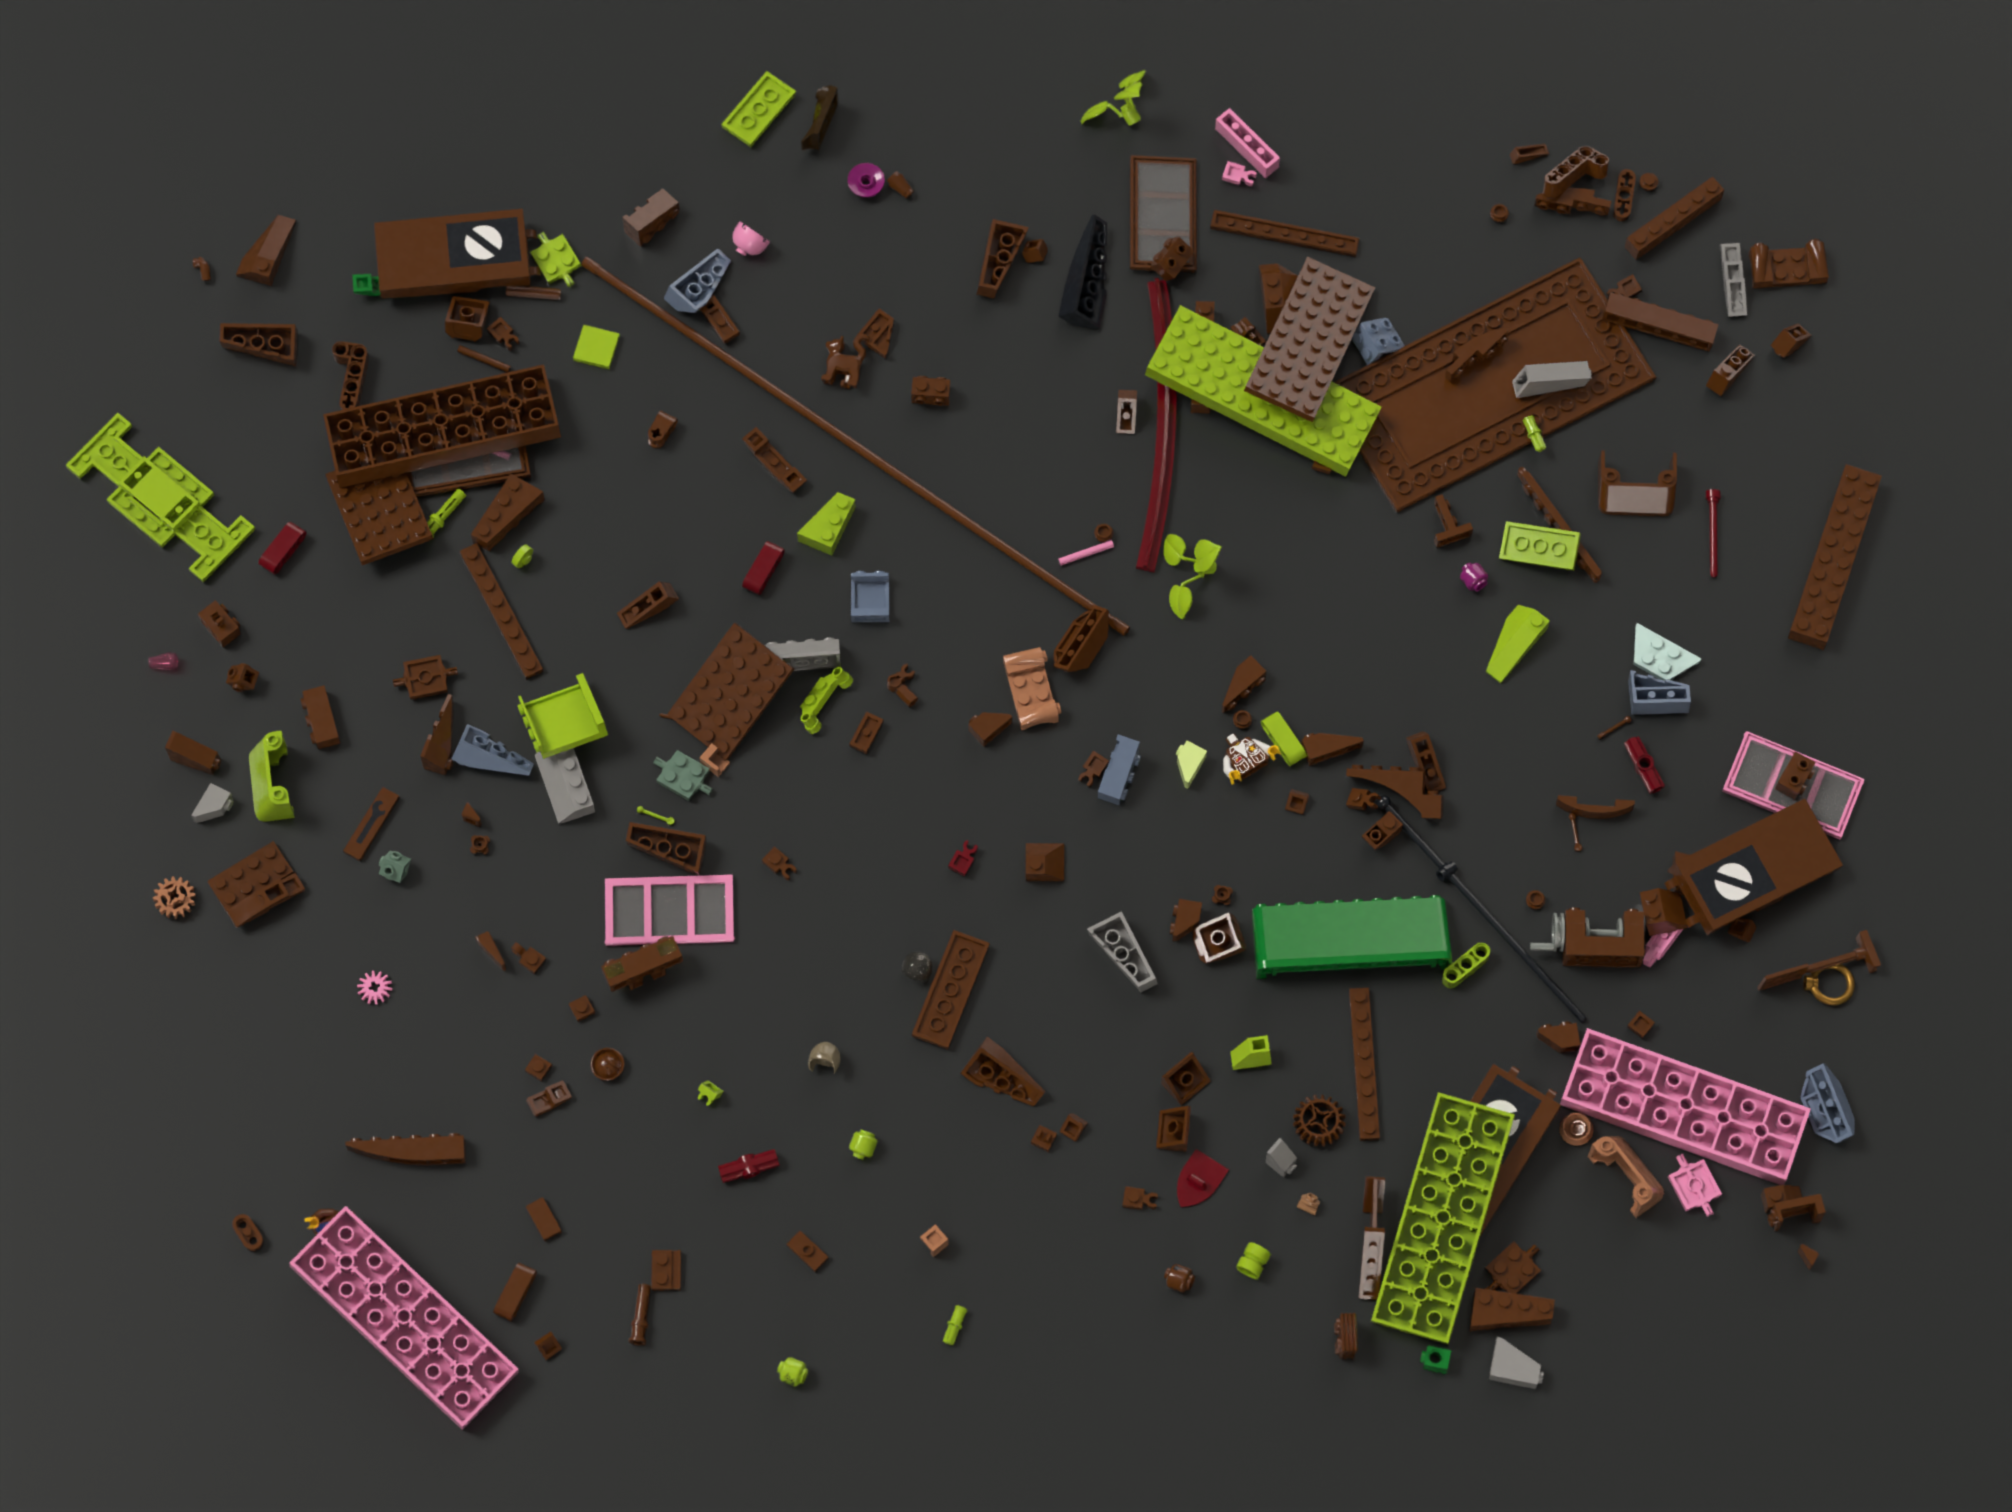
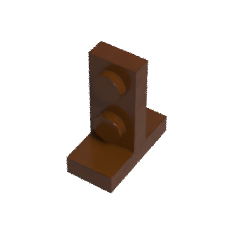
[1434,495,1473,548]

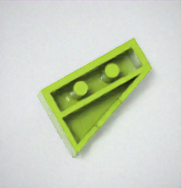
[797,492,856,556]

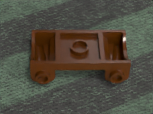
[1748,239,1829,288]

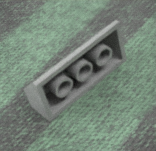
[765,637,841,671]
[535,748,595,824]

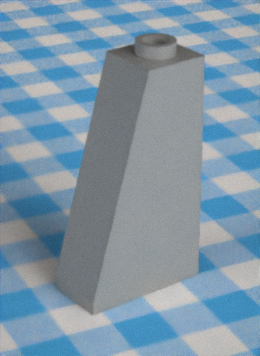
[1512,361,1592,398]

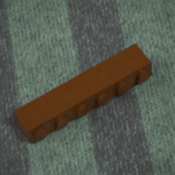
[1624,176,1724,260]
[1602,292,1718,352]

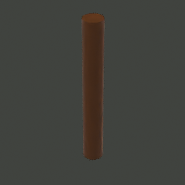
[457,345,511,373]

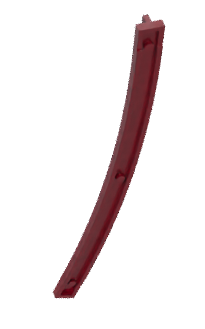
[1136,278,1176,573]

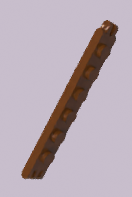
[1517,467,1602,583]

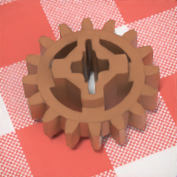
[153,876,196,919]

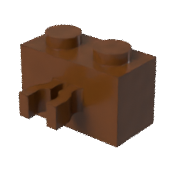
[198,600,241,647]

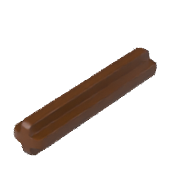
[506,286,561,300]

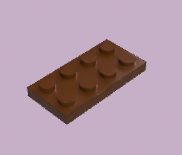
[207,841,294,912]

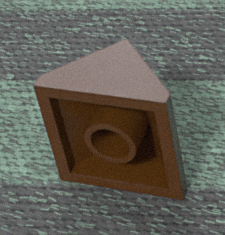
[1161,1052,1210,1105]
[1156,1106,1191,1152]

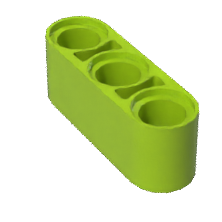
[1260,712,1307,766]
[1442,943,1490,988]

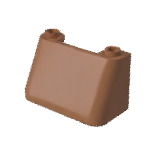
[1588,1136,1664,1218]

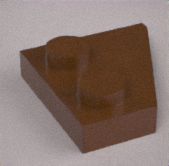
[856,308,894,358]

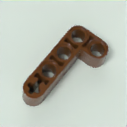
[1543,146,1609,198]
[332,341,369,410]

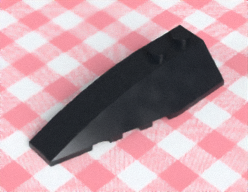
[1058,214,1107,329]

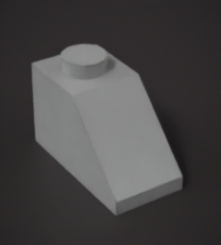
[191,783,233,823]
[1265,1138,1297,1177]

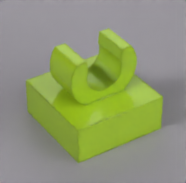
[698,1080,724,1106]

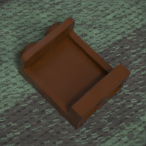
[1768,1194,1826,1231]

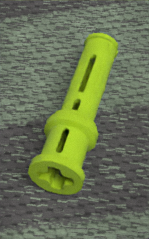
[427,489,466,537]

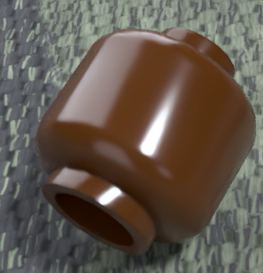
[1164,1264,1195,1292]

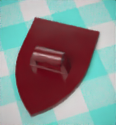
[1177,1149,1229,1208]

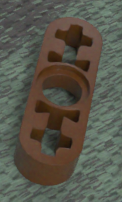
[1613,169,1636,221]

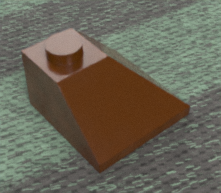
[1026,843,1064,881]

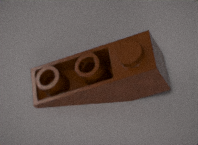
[1706,345,1755,396]
[1222,655,1266,713]

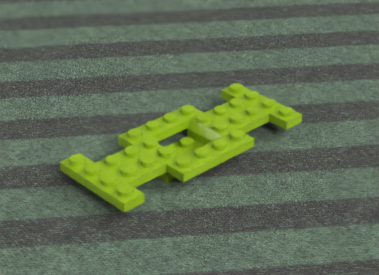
[66,413,255,583]

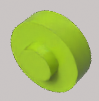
[511,544,533,569]

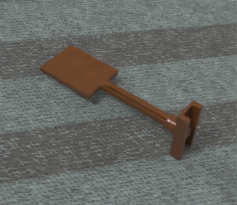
[1757,930,1881,991]

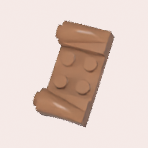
[1003,647,1061,731]

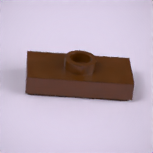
[786,1231,829,1272]

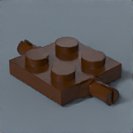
[393,655,458,700]
[1484,1241,1541,1294]

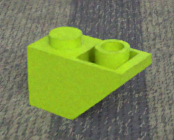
[1230,1035,1272,1070]

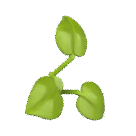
[1081,70,1146,125]
[1164,534,1222,619]

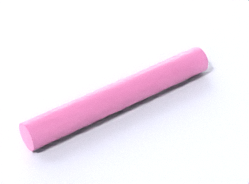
[1058,540,1114,566]

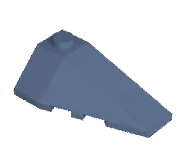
[452,724,534,775]

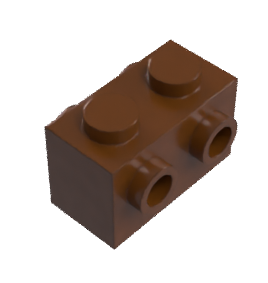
[1150,236,1194,281]
[911,376,950,406]
[1775,751,1816,800]

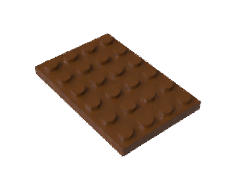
[325,470,433,566]
[667,623,794,761]

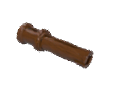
[628,1284,651,1345]

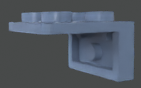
[1352,318,1404,365]

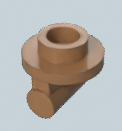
[1297,1193,1320,1215]

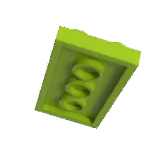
[721,71,796,147]
[1499,521,1581,571]

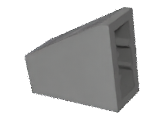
[1489,1337,1544,1389]

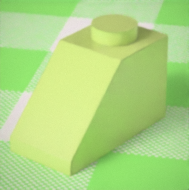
[1176,741,1207,789]

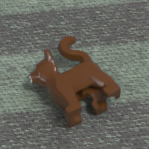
[821,333,870,389]

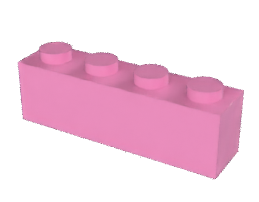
[1215,108,1280,178]

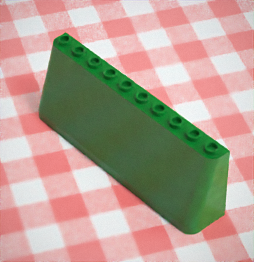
[1252,895,1452,979]

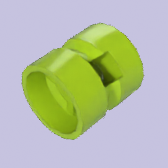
[1236,1242,1271,1279]

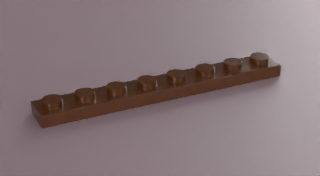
[460,543,543,680]
[1349,988,1380,1141]

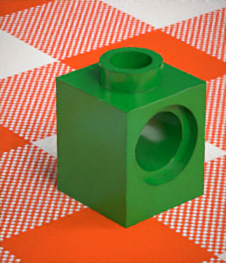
[1420,1346,1451,1374]

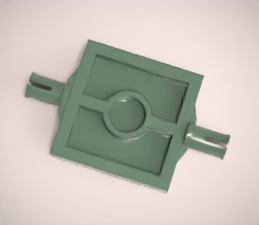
[653,750,713,801]

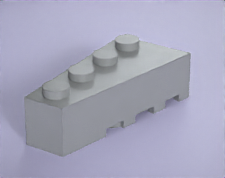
[1087,911,1158,993]

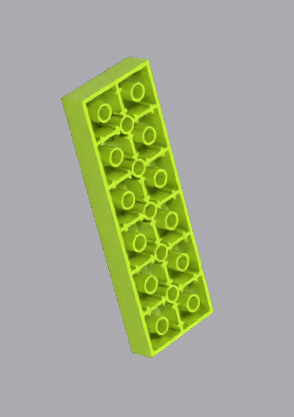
[1145,305,1381,477]
[1371,1092,1515,1345]

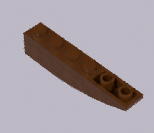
[345,1133,466,1165]

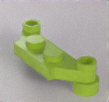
[800,667,853,734]

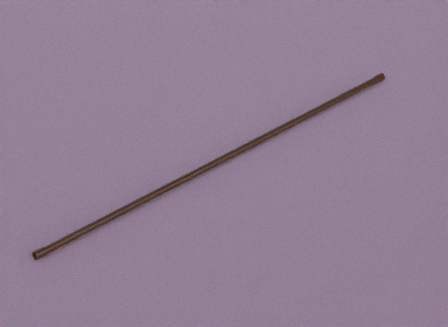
[581,256,1130,636]

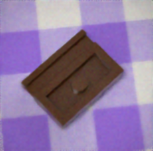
[652,1250,681,1291]

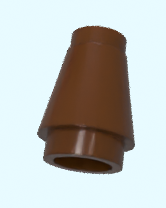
[887,171,914,199]

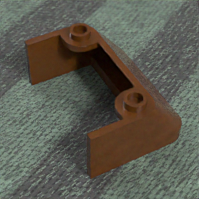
[1598,450,1677,516]

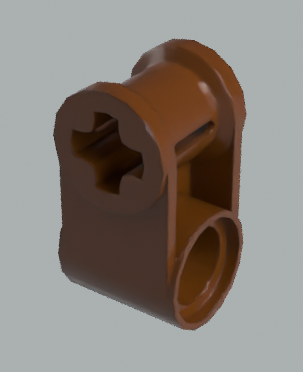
[648,410,678,449]

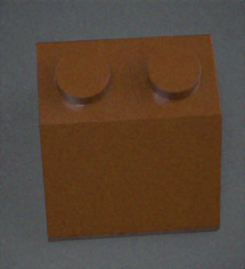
[1640,888,1688,936]

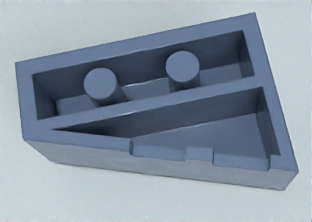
[1628,670,1691,715]
[1098,734,1141,805]

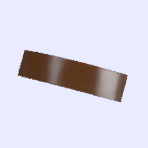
[742,427,807,493]
[1556,795,1635,819]

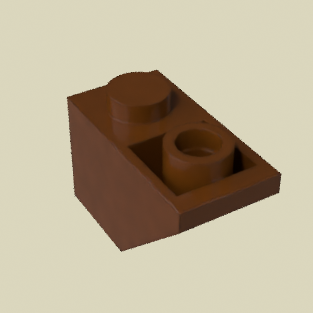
[1362,811,1403,850]
[1170,899,1202,942]
[1536,1021,1581,1053]

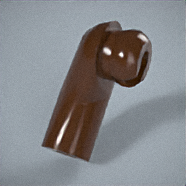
[193,257,211,281]

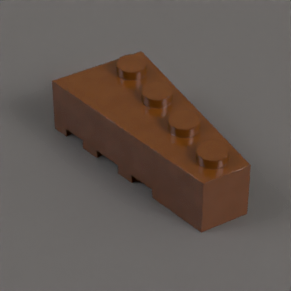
[976,219,1029,298]
[220,323,298,366]
[626,822,707,876]
[1469,1288,1555,1332]

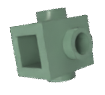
[379,850,411,883]

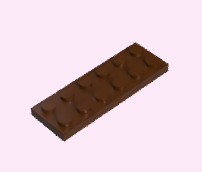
[912,930,990,1050]

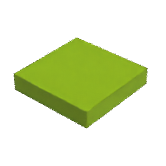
[573,325,620,369]

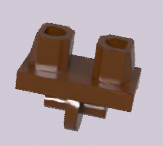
[1230,317,1266,346]

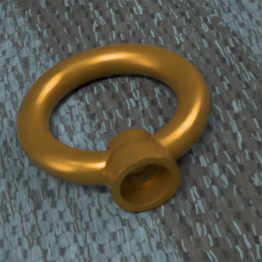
[1803,964,1855,1006]

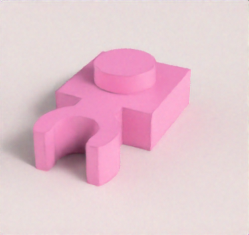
[1222,161,1257,186]

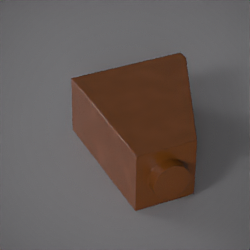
[165,731,221,775]

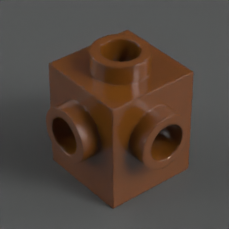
[226,663,259,692]

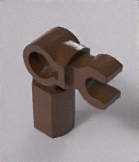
[887,664,918,707]

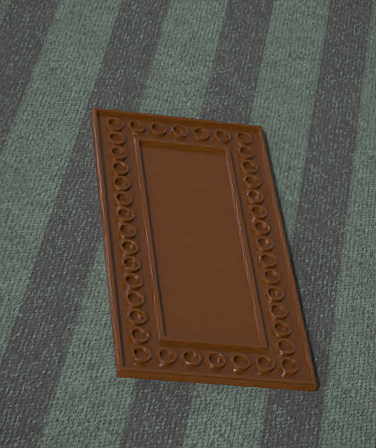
[1334,257,1656,513]

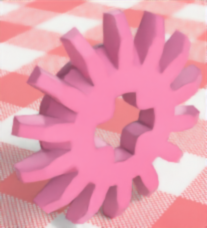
[357,971,392,1005]

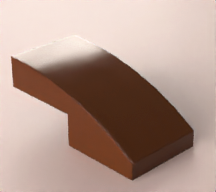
[526,1080,572,1117]

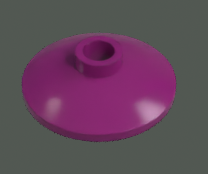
[848,163,885,197]

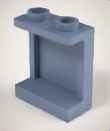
[851,571,889,622]

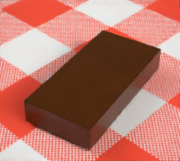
[525,1197,562,1241]

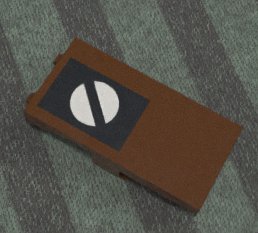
[374,209,541,299]
[1664,799,1843,936]
[1470,1064,1561,1238]

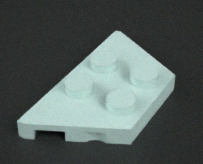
[1633,623,1701,681]

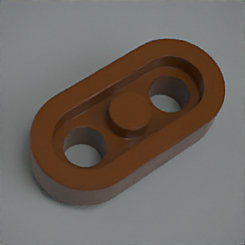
[232,1214,263,1251]

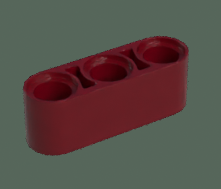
[258,521,307,575]
[742,541,785,595]

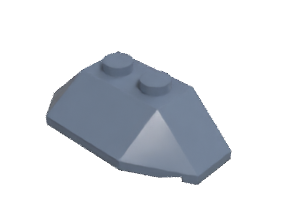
[1801,1063,1855,1143]

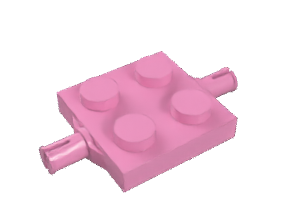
[1668,1154,1722,1217]

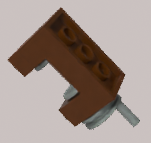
[1530,907,1644,968]

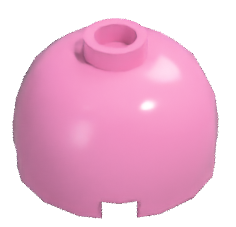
[732,221,770,256]

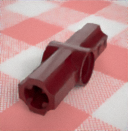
[1624,736,1665,794]
[718,1149,779,1183]

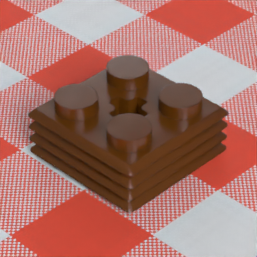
[1334,1312,1358,1359]

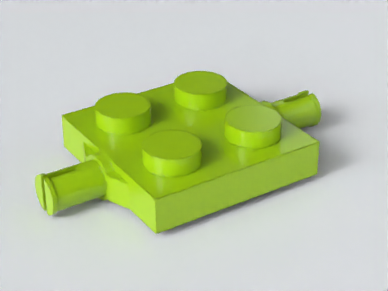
[530,232,581,287]

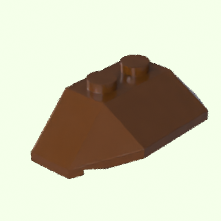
[1259,264,1298,334]
[1054,605,1109,672]

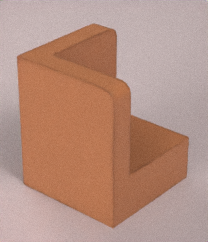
[700,744,730,777]
[920,1225,948,1257]

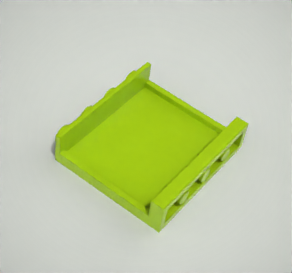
[517,673,608,759]

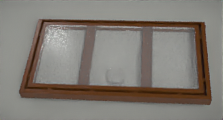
[1130,155,1197,272]
[407,446,531,497]

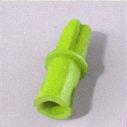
[1523,416,1546,452]
[943,1305,967,1345]

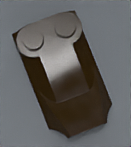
[801,85,839,151]

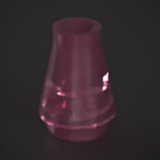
[149,651,178,670]

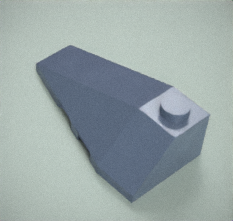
[664,248,731,313]

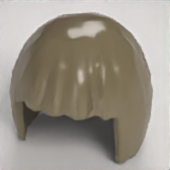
[808,1042,841,1074]

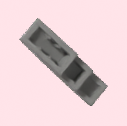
[1720,243,1747,317]

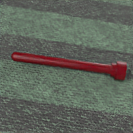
[1705,489,1721,578]

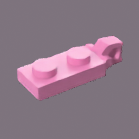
[1643,929,1683,968]

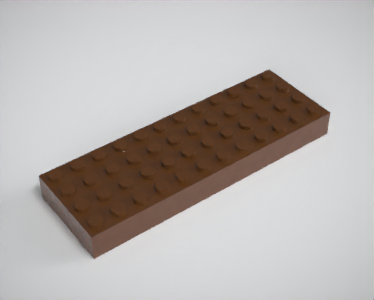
[323,364,561,488]

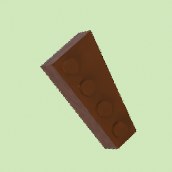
[471,474,545,551]

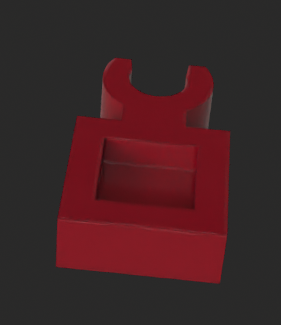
[948,840,978,877]

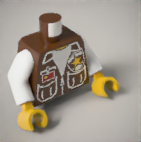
[1223,734,1281,785]

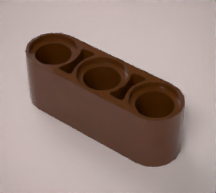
[493,1263,537,1322]

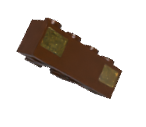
[601,936,683,992]

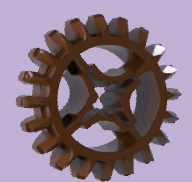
[1293,1095,1346,1147]

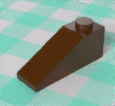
[617,581,679,629]
[1406,731,1446,791]
[1301,733,1364,766]

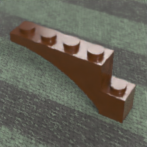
[1346,765,1444,819]

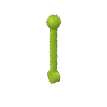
[637,806,674,826]

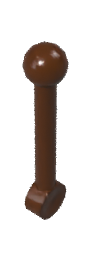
[1597,716,1632,739]
[1569,813,1582,852]

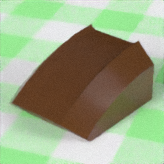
[445,296,490,342]
[1193,912,1246,964]

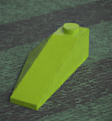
[1486,605,1550,683]

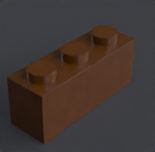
[300,685,340,750]

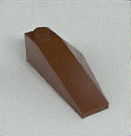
[236,215,296,286]
[420,694,454,776]
[960,1037,1045,1106]

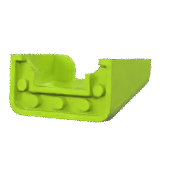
[249,731,295,822]

